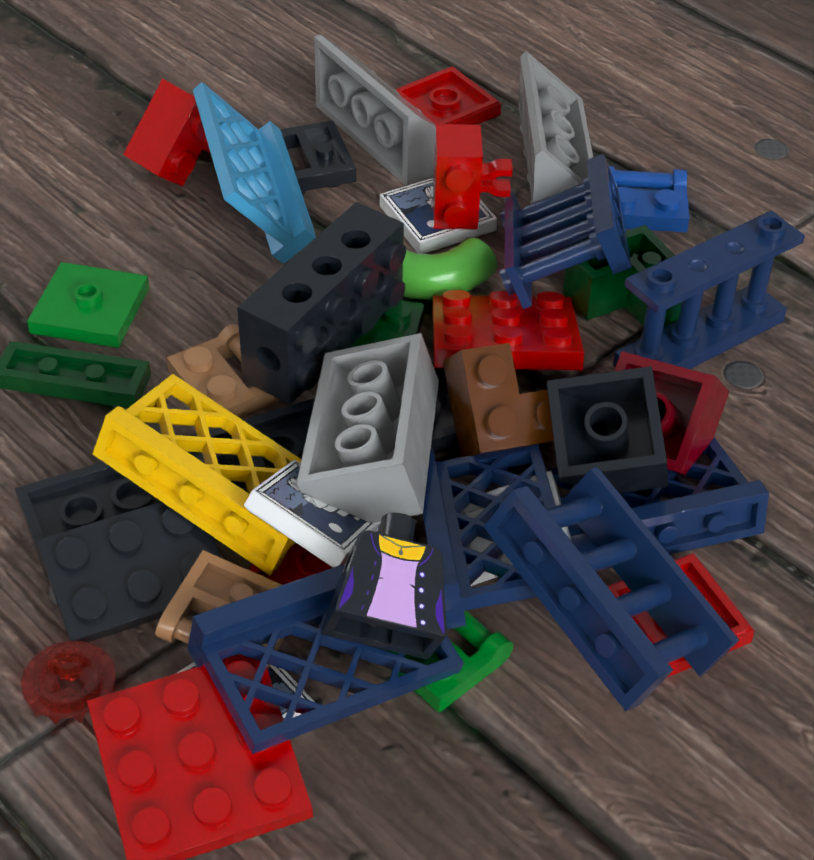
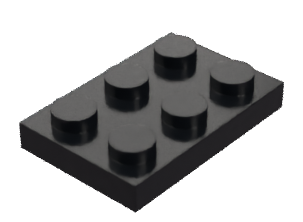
[37,502,221,648]

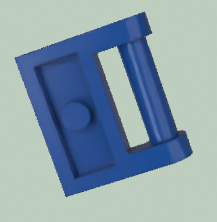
[609,166,690,232]

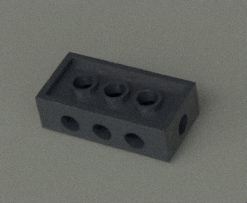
[237,202,406,405]

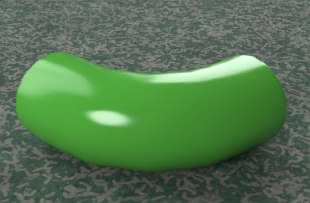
[403,237,497,300]

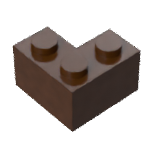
[443,343,555,457]

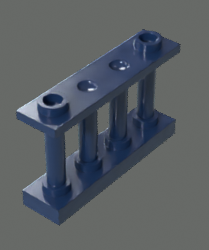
[500,153,632,309]
[613,210,805,369]
[484,467,739,712]

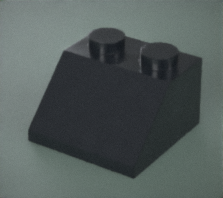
[547,366,668,493]

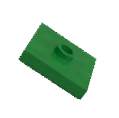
[27,262,149,348]

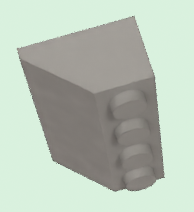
[314,35,436,186]
[519,51,593,204]
[297,333,439,523]

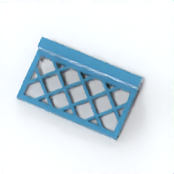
[193,82,316,264]

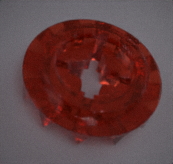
[21,641,116,725]

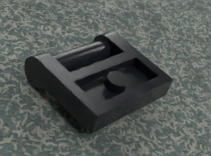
[280,120,356,195]

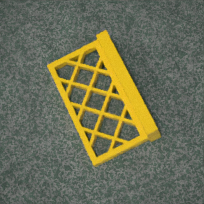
[92,374,302,575]

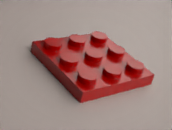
[432,290,584,370]
[87,654,314,860]

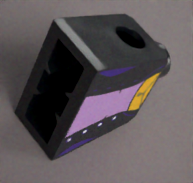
[321,512,447,660]

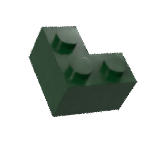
[562,225,681,328]

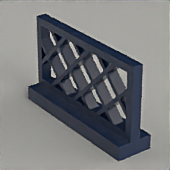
[546,437,769,570]
[423,444,562,629]
[187,564,464,754]

